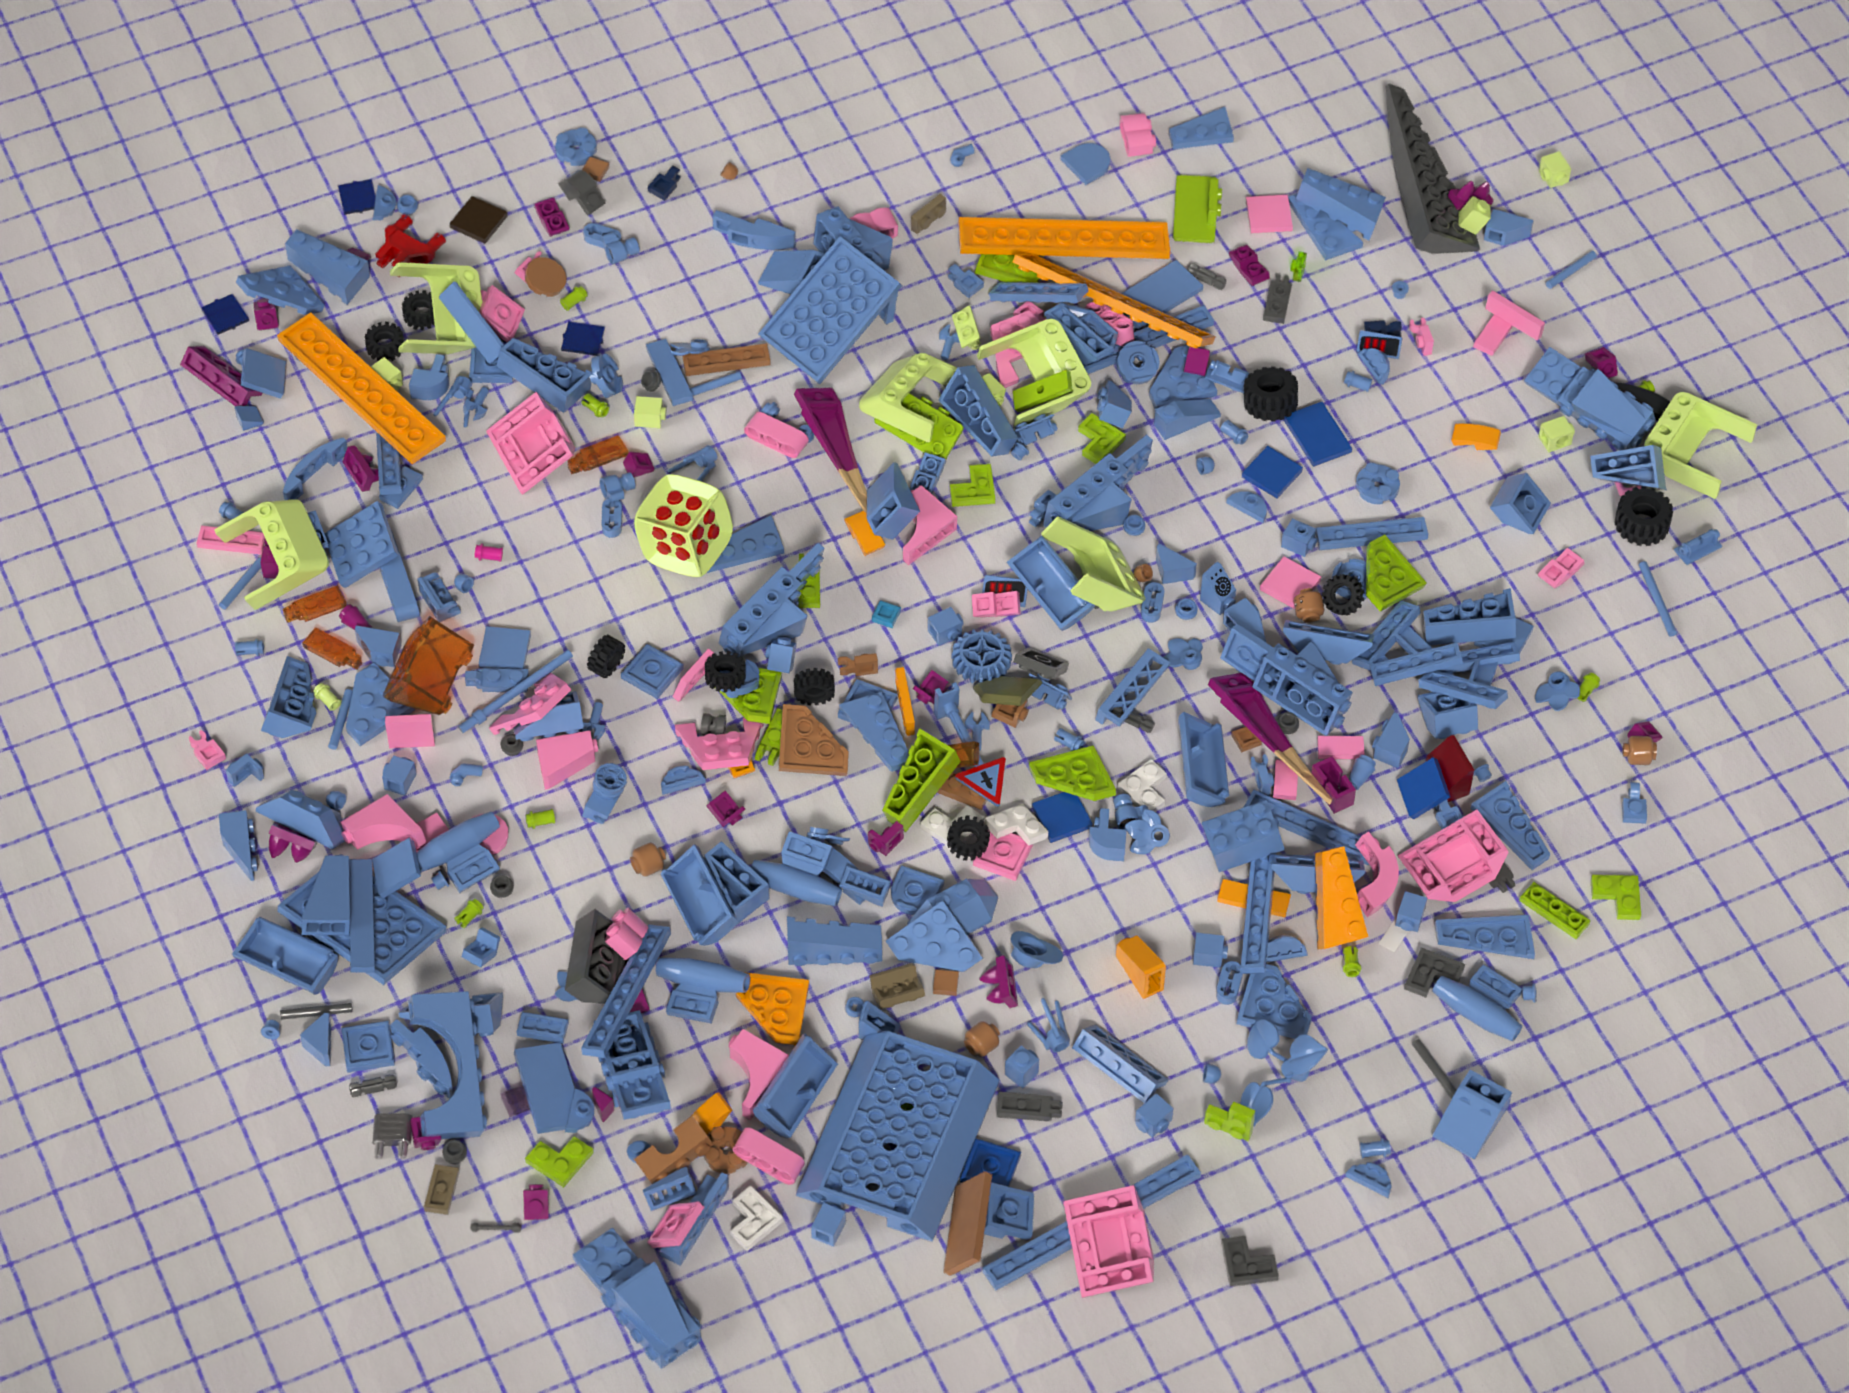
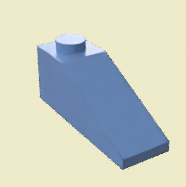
[1154,399,1221,440]
[1223,598,1266,642]

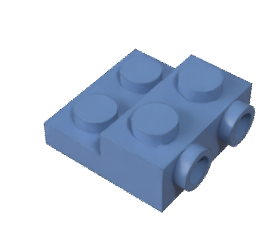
[984,1182,1034,1240]

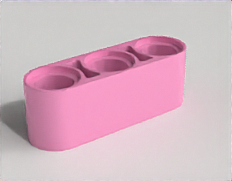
[1085,302,1135,346]
[744,412,809,458]
[733,1128,805,1185]

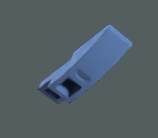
[713,210,796,250]
[390,1019,453,1099]

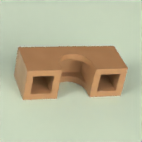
[634,1116,714,1184]

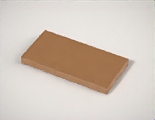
[943,1171,992,1276]

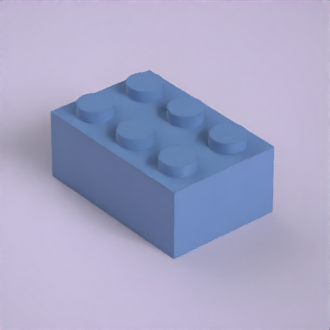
[1202,800,1285,873]

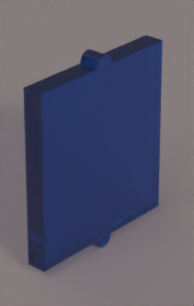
[338,179,376,215]
[201,294,249,335]
[561,321,605,356]

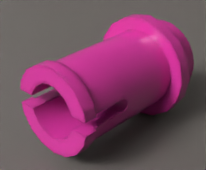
[475,543,503,562]

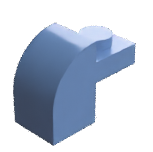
[409,354,449,400]
[1089,808,1126,862]

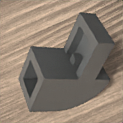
[558,170,605,215]

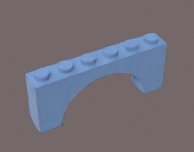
[408,991,487,1139]

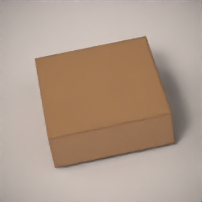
[582,157,609,182]
[1231,726,1262,753]
[933,970,959,996]

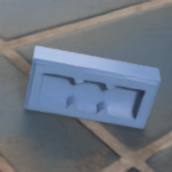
[379,466,423,509]
[517,1012,569,1044]

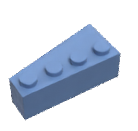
[939,365,1018,457]

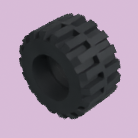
[1244,366,1298,422]
[1615,487,1673,546]

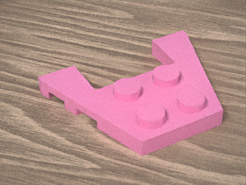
[990,310,1041,388]
[489,673,571,735]
[675,718,764,770]

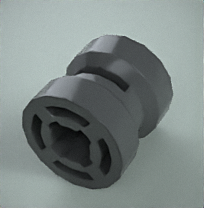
[701,713,726,736]

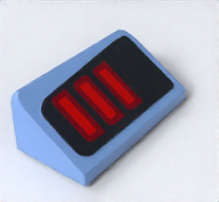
[1357,330,1403,359]
[982,575,1028,607]

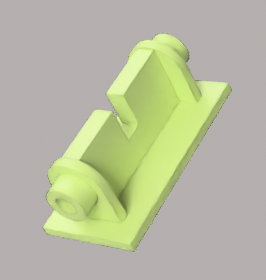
[952,305,981,350]

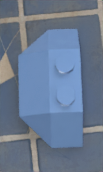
[1045,302,1118,365]
[1283,620,1374,665]
[255,790,345,850]
[1270,854,1365,894]
[907,878,998,935]

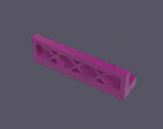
[180,346,263,406]

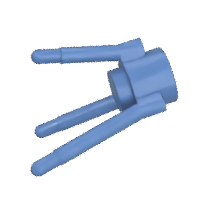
[433,376,474,428]
[668,445,717,482]
[1027,998,1070,1053]

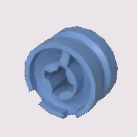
[592,763,627,800]

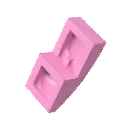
[1538,547,1584,589]
[972,591,1021,617]
[1273,759,1298,800]

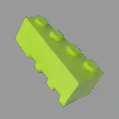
[882,728,961,832]

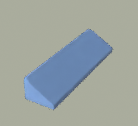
[439,281,504,364]

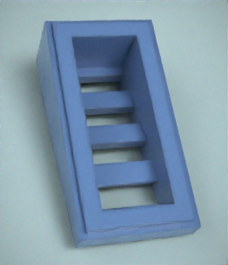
[839,866,891,907]
[643,1166,697,1211]

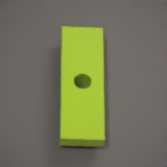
[1013,369,1073,412]
[1519,882,1591,939]

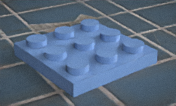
[324,501,399,588]

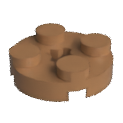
[703,1127,748,1174]

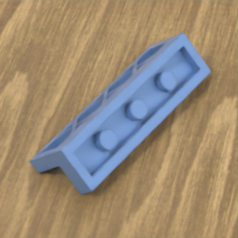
[1095,648,1170,727]
[1072,1025,1168,1103]
[659,1173,729,1266]

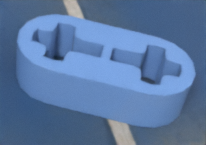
[583,223,622,249]
[601,498,622,538]
[1141,582,1164,623]
[1216,961,1243,1005]

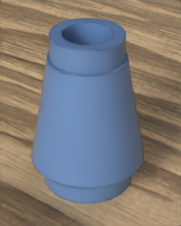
[1349,755,1376,790]

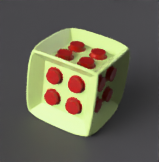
[634,474,733,577]

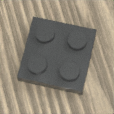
[1013,648,1069,679]

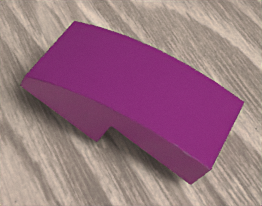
[534,197,570,236]
[1229,244,1270,286]

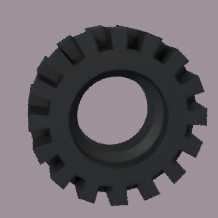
[402,290,435,330]
[365,322,404,361]
[1322,574,1365,615]
[587,634,625,678]
[705,651,746,693]
[793,668,835,706]
[947,815,990,861]

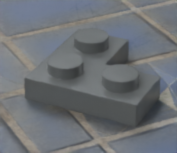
[1404,948,1465,997]
[1221,1236,1279,1287]

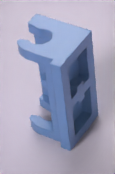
[417,572,461,623]
[582,780,627,824]

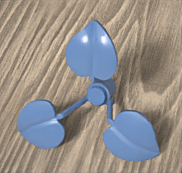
[1241,1019,1328,1127]

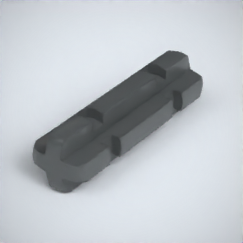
[1187,263,1227,290]
[1112,707,1155,733]
[349,1074,397,1097]

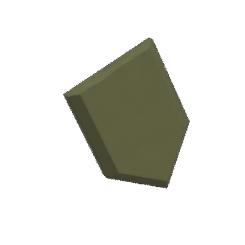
[973,676,1042,706]

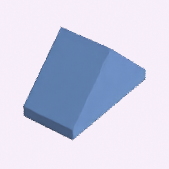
[1156,544,1197,584]
[859,1001,900,1040]
[300,1013,331,1066]

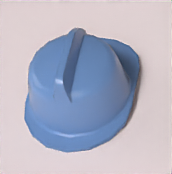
[1010,931,1063,968]

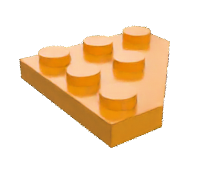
[736,972,809,1045]

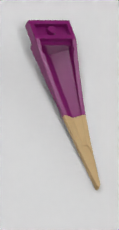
[794,388,867,513]
[1208,673,1332,805]

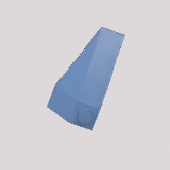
[261,656,316,739]
[399,992,503,1037]

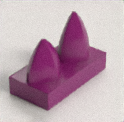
[1448,180,1494,210]
[342,445,379,492]
[268,823,317,863]
[979,955,1018,1008]

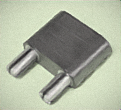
[372,1113,413,1159]

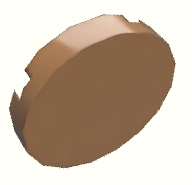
[525,257,567,297]

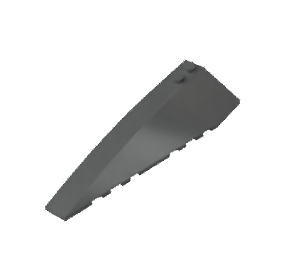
[1386,83,1480,254]

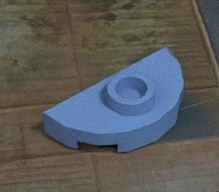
[372,185,396,221]
[1357,348,1390,385]
[1226,491,1267,523]
[661,766,706,795]
[1267,935,1308,962]
[565,1088,594,1133]
[1345,1162,1392,1198]

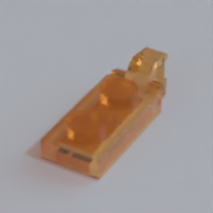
[567,435,628,474]
[282,585,347,623]
[302,627,362,670]

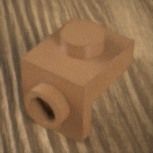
[991,700,1029,728]

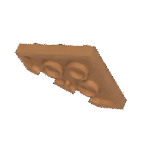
[779,704,849,776]

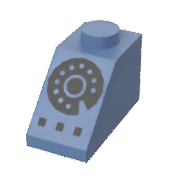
[1200,561,1236,615]
[355,626,401,667]

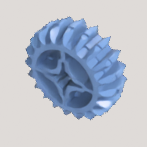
[951,628,1012,684]

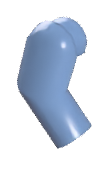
[950,144,975,167]
[450,763,483,786]

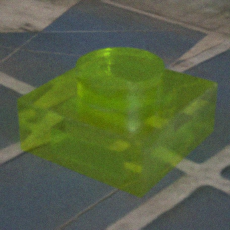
[1290,251,1307,282]

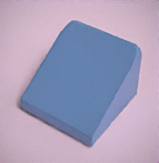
[234,406,264,431]

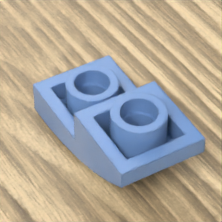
[909,452,946,494]

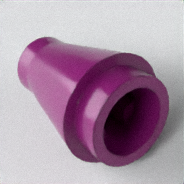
[339,604,372,630]

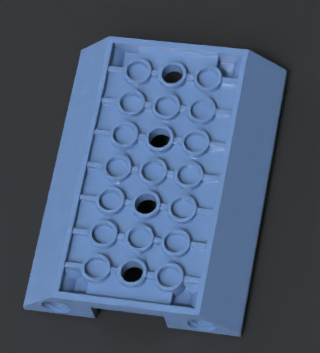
[796,1031,1000,1242]

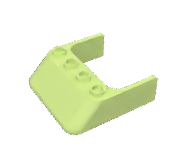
[390,263,482,354]
[977,319,1091,428]
[859,353,957,443]
[1644,392,1757,499]
[214,499,329,610]
[1041,516,1146,612]

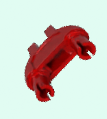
[375,214,446,278]

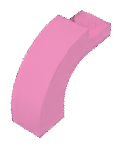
[1355,832,1399,917]

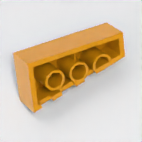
[1315,846,1368,950]

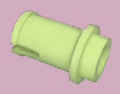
[313,683,341,711]

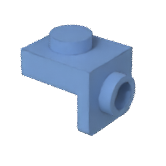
[226,753,264,787]
[462,927,500,967]

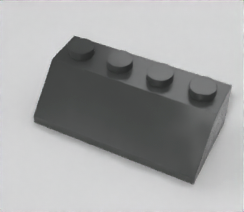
[565,909,625,1004]

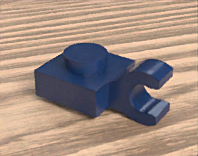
[647,166,681,201]
[1364,320,1402,337]

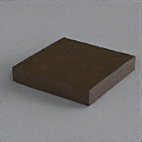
[449,196,508,244]

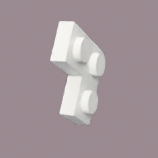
[1117,759,1167,812]
[984,804,1049,846]
[920,806,985,849]
[730,1186,783,1251]

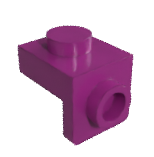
[253,298,278,331]
[913,670,951,705]
[706,791,745,827]
[410,1117,442,1150]
[523,1184,549,1220]

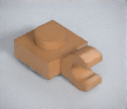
[838,653,878,676]

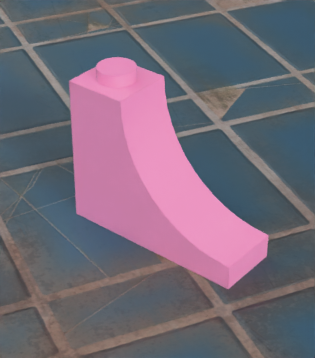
[903,485,957,565]
[341,794,427,850]
[729,1029,789,1120]

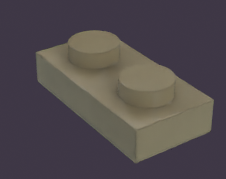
[911,194,946,234]
[424,1164,459,1215]

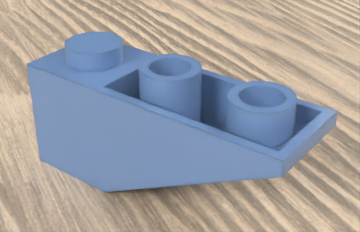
[219,810,258,881]

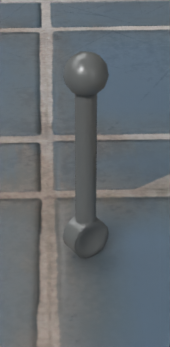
[470,1223,521,1233]

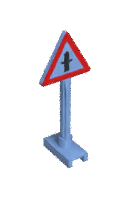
[934,682,1006,807]

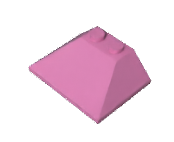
[486,392,575,494]
[1398,809,1509,902]
[1063,1185,1154,1298]

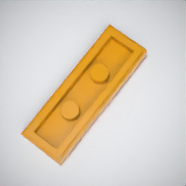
[895,667,915,736]
[1217,879,1291,918]

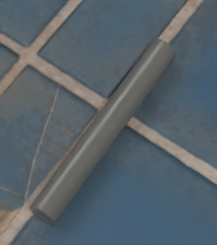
[280,1003,352,1020]
[1412,1039,1457,1099]

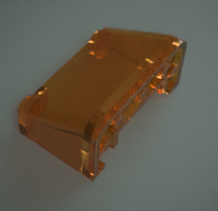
[383,616,474,715]

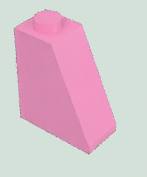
[536,730,598,790]

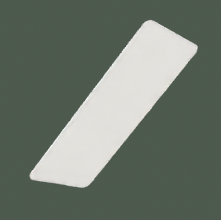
[1379,917,1409,952]

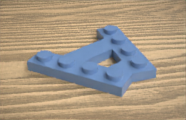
[1352,600,1463,686]
[1418,642,1520,709]

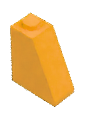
[1116,935,1166,999]

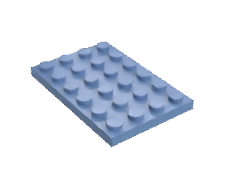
[758,236,902,384]
[278,854,446,985]

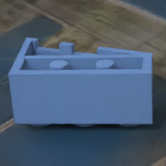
[1590,445,1667,491]
[704,841,769,925]

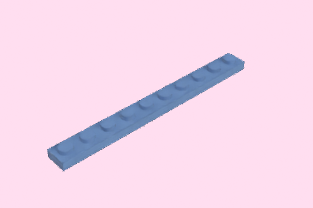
[982,1155,1201,1291]

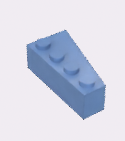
[1296,168,1386,241]
[285,229,370,305]
[497,338,592,413]
[1423,588,1516,645]
[787,917,882,966]

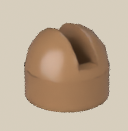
[720,162,738,180]
[1133,564,1153,582]

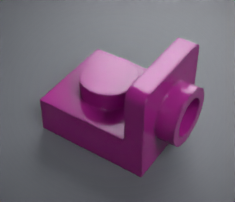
[1585,347,1618,379]
[868,821,904,856]

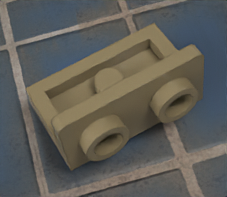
[869,963,925,1009]

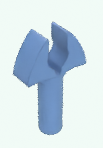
[939,324,960,360]
[463,387,489,421]
[581,702,606,740]
[965,712,990,752]

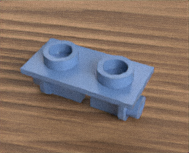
[1205,360,1249,393]
[1014,414,1057,446]
[1674,529,1722,565]
[1029,673,1072,710]

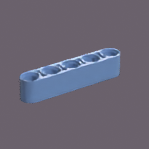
[379,530,420,622]

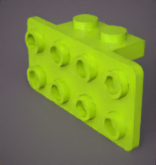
[1173,175,1222,243]
[874,394,964,459]

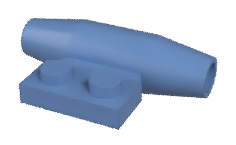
[416,811,500,893]
[751,831,842,906]
[656,958,750,1024]
[1432,965,1523,1042]

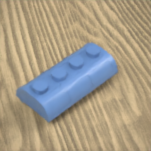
[1006,536,1095,631]
[1178,712,1229,807]
[660,844,737,946]
[232,917,338,995]
[753,1033,838,1138]

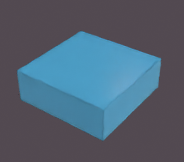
[872,600,901,628]

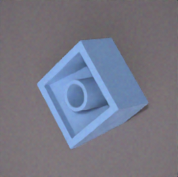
[1490,473,1551,535]
[1418,692,1478,739]

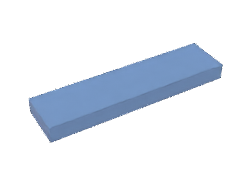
[646,339,693,406]
[376,433,402,495]

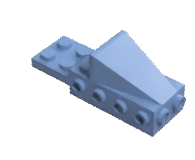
[813,206,898,324]
[1524,347,1656,451]
[1043,435,1153,531]
[719,543,825,657]
[1220,623,1353,736]
[594,1010,671,1120]
[573,1228,701,1369]

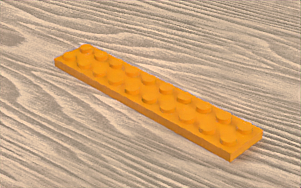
[958,217,1170,259]
[1013,253,1216,348]
[277,312,446,465]

